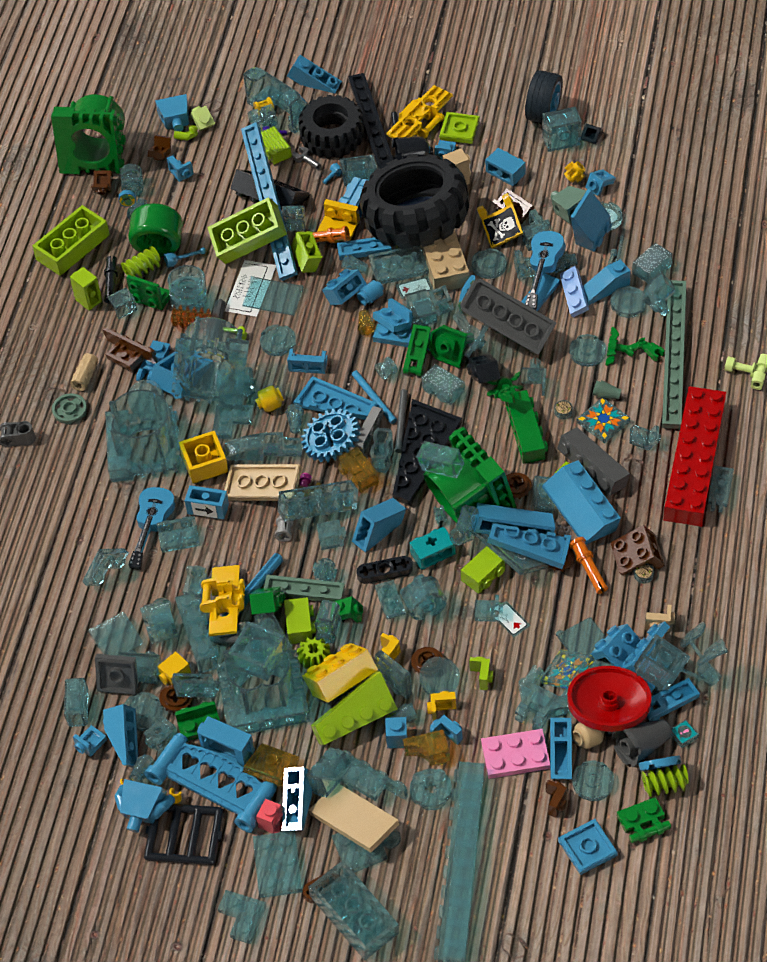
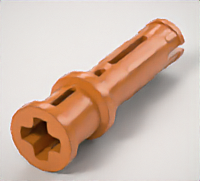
[313,226,350,243]
[569,537,608,594]

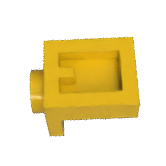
[379,633,401,669]

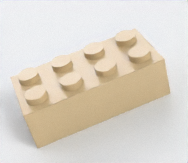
[419,230,469,293]

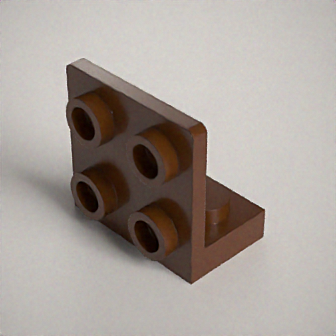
[611,525,665,575]

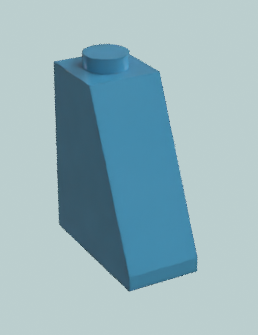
[352,498,406,552]

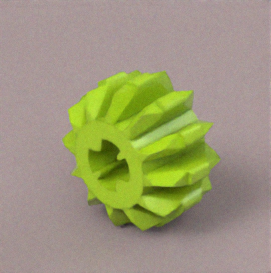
[297,636,331,669]

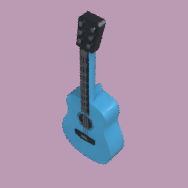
[525,231,566,310]
[128,487,175,570]

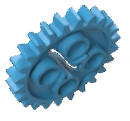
[301,408,361,462]

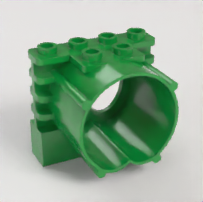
[51,94,126,174]
[423,427,517,528]

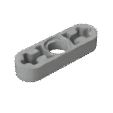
[354,406,384,453]

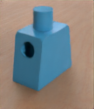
[155,94,189,131]

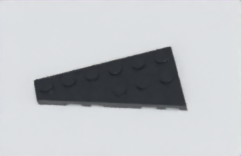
[393,399,462,505]

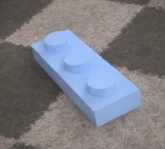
[560,266,589,318]

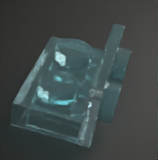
[157,516,200,553]

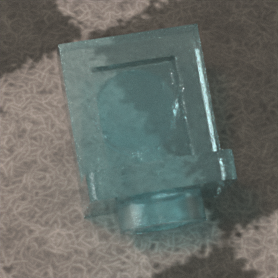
[629,424,661,451]
[183,566,208,598]

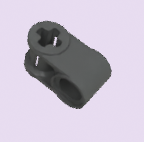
[0,421,36,447]

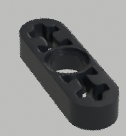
[356,556,413,584]

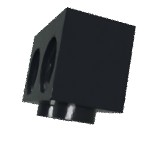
[467,353,501,384]

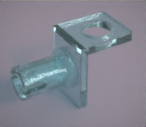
[521,358,546,396]

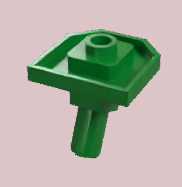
[428,325,475,368]

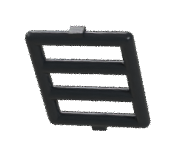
[144,804,224,866]

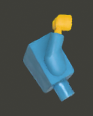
[114,779,182,833]

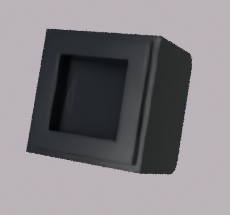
[580,123,603,144]

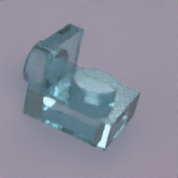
[475,595,503,622]

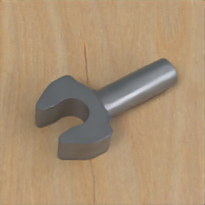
[293,147,321,169]

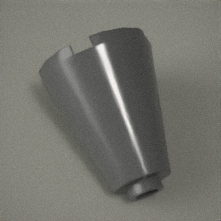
[612,719,672,767]

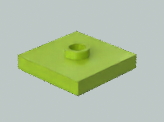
[439,112,480,144]

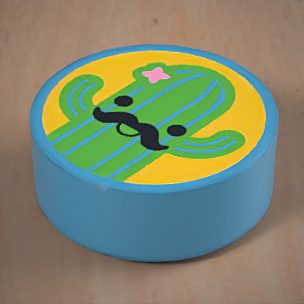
[119,190,136,207]

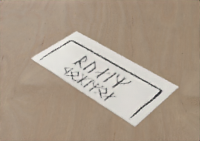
[225,260,276,317]

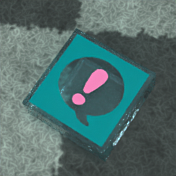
[671,720,699,748]

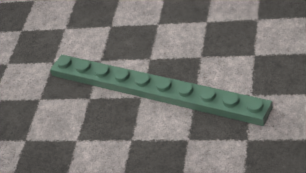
[662,280,686,429]

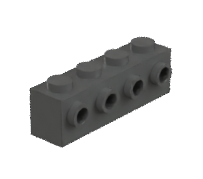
[557,427,630,496]

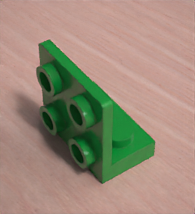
[126,275,172,310]

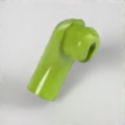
[174,125,199,141]

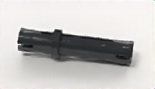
[104,256,118,304]

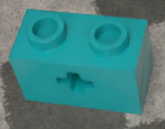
[409,527,456,570]

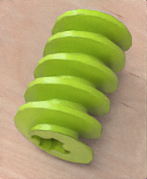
[121,246,160,278]
[642,764,689,797]

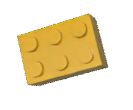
[302,643,378,703]

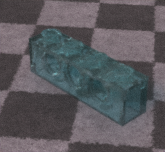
[278,480,358,521]

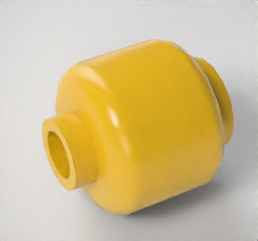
[255,385,284,413]

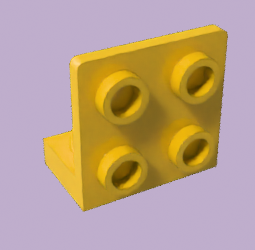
[317,199,360,243]

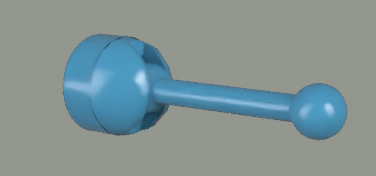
[164,247,206,268]

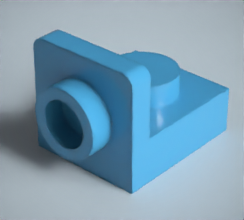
[434,140,456,160]
[167,155,194,182]
[586,169,616,196]

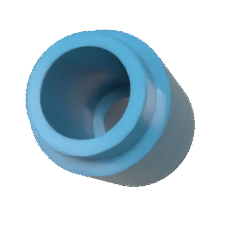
[357,280,384,305]

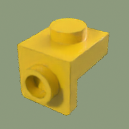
[427,691,456,721]

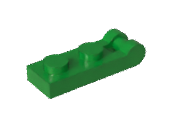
[403,324,432,377]

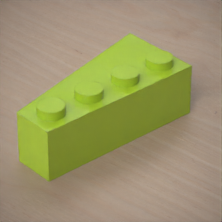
[310,671,397,745]

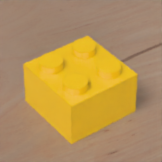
[179,430,229,484]

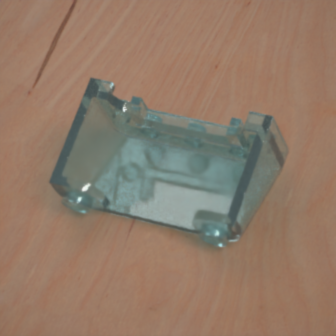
[243,67,309,133]

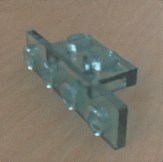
[335,748,408,801]

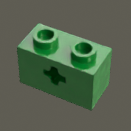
[249,587,285,614]

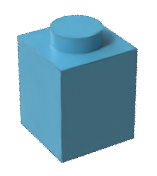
[385,717,408,748]

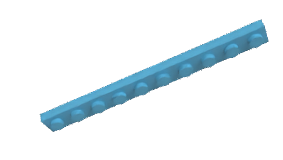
[241,122,298,281]

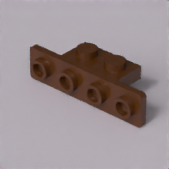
[102,327,158,371]

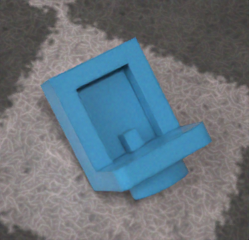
[430,715,463,744]
[73,725,107,757]

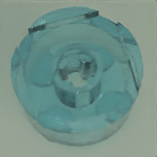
[400,574,447,620]
[140,599,178,644]

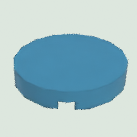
[638,755,682,771]

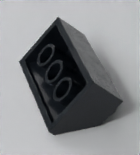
[230,169,310,214]

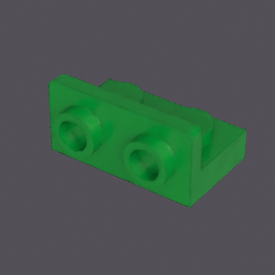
[175,701,220,742]

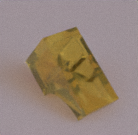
[403,730,450,766]

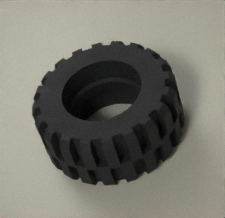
[298,95,364,158]

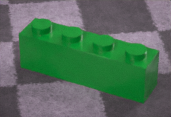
[505,390,548,464]

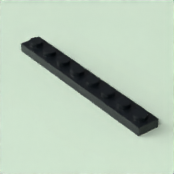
[348,73,394,169]

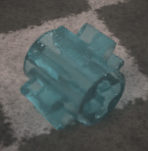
[312,558,338,581]

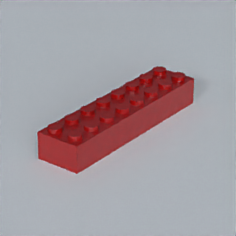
[663,386,726,527]

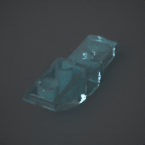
[224,432,302,461]

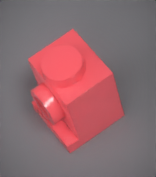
[256,799,283,835]

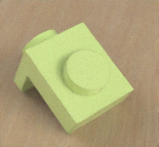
[189,106,215,132]

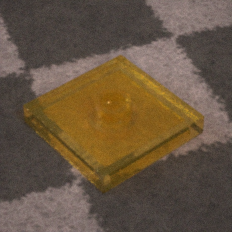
[243,743,299,786]

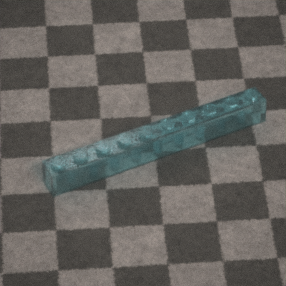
[434,762,485,962]

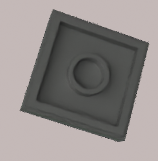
[95,654,138,695]

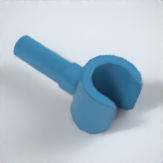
[322,163,342,184]

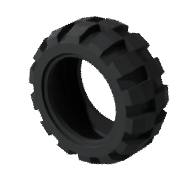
[360,154,470,249]

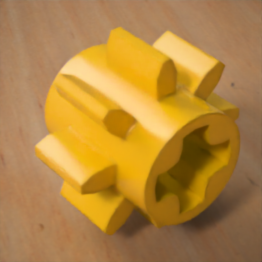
[564,161,586,183]

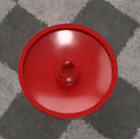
[567,666,652,732]

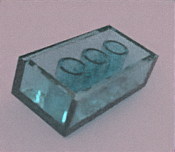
[309,860,399,960]

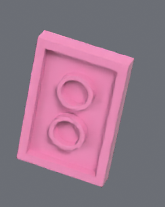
[481,729,550,779]

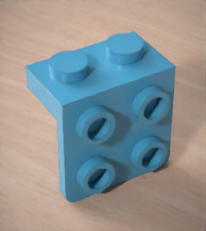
[591,624,651,668]

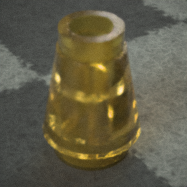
[358,310,376,336]

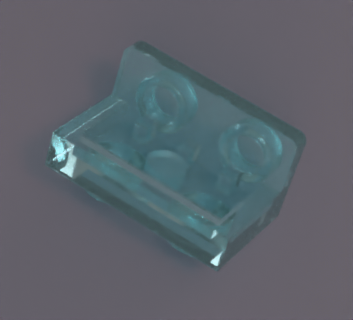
[171,673,221,698]

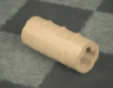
[70,353,98,391]

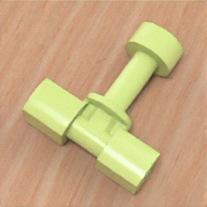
[724,354,767,390]

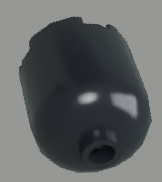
[392,136,433,160]

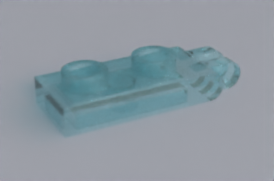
[708,466,734,513]

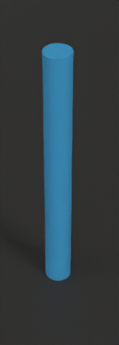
[352,370,397,424]

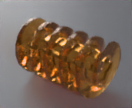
[171,305,211,331]

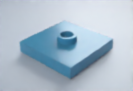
[558,819,618,875]

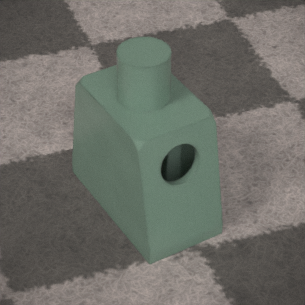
[550,186,586,224]

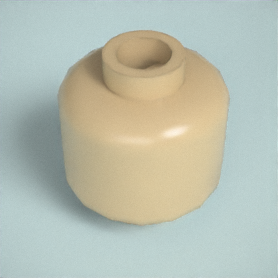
[572,723,605,749]

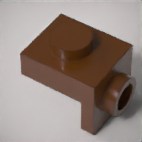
[147,135,171,161]
[91,171,112,195]
[546,780,567,818]

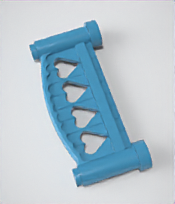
[144,733,277,833]

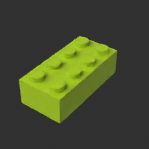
[207,197,287,264]
[32,205,110,276]

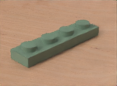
[264,575,345,603]

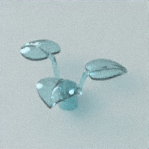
[653,621,728,695]

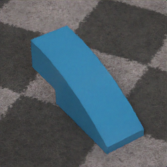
[550,718,572,780]

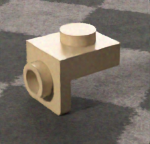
[645,605,675,632]

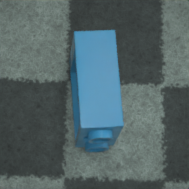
[197,716,256,769]

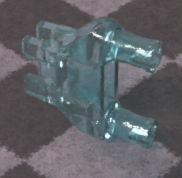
[515,665,570,730]

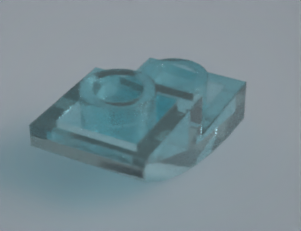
[375,580,406,620]

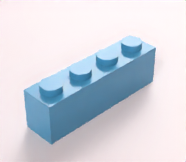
[472,503,556,534]

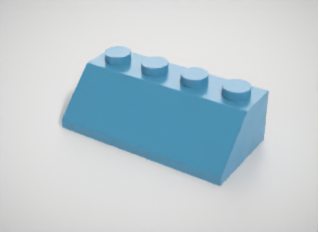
[542,460,621,544]

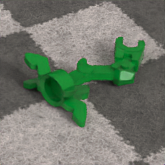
[605,327,665,366]
[486,371,523,403]

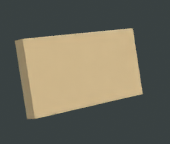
[224,464,302,501]
[309,783,400,853]

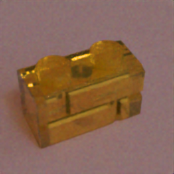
[338,447,379,493]

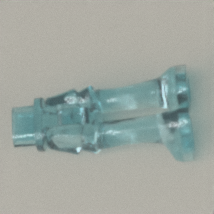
[513,250,578,280]

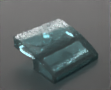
[88,612,143,656]

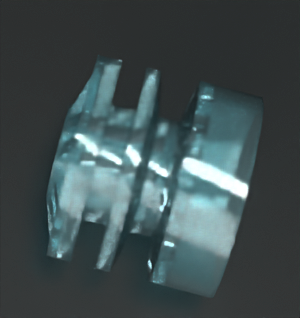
[167,265,208,313]

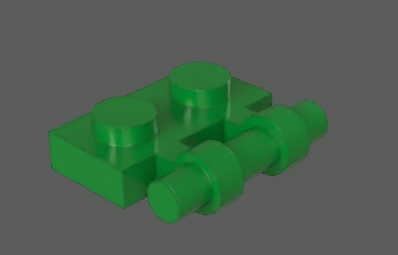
[616,797,671,843]

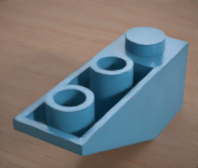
[287,55,342,94]

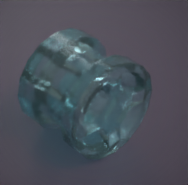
[375,357,398,380]

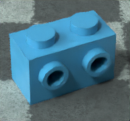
[322,269,367,305]

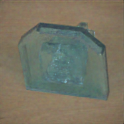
[453,311,489,358]

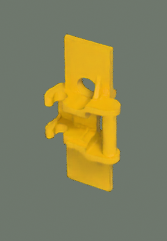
[386,85,453,138]
[200,565,245,636]

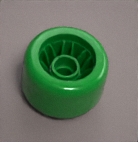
[128,203,183,256]

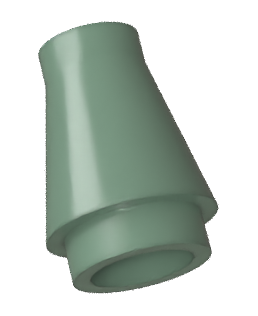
[593,380,621,400]

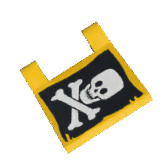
[477,193,524,249]

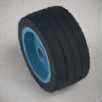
[525,70,563,124]

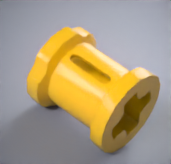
[253,97,274,116]

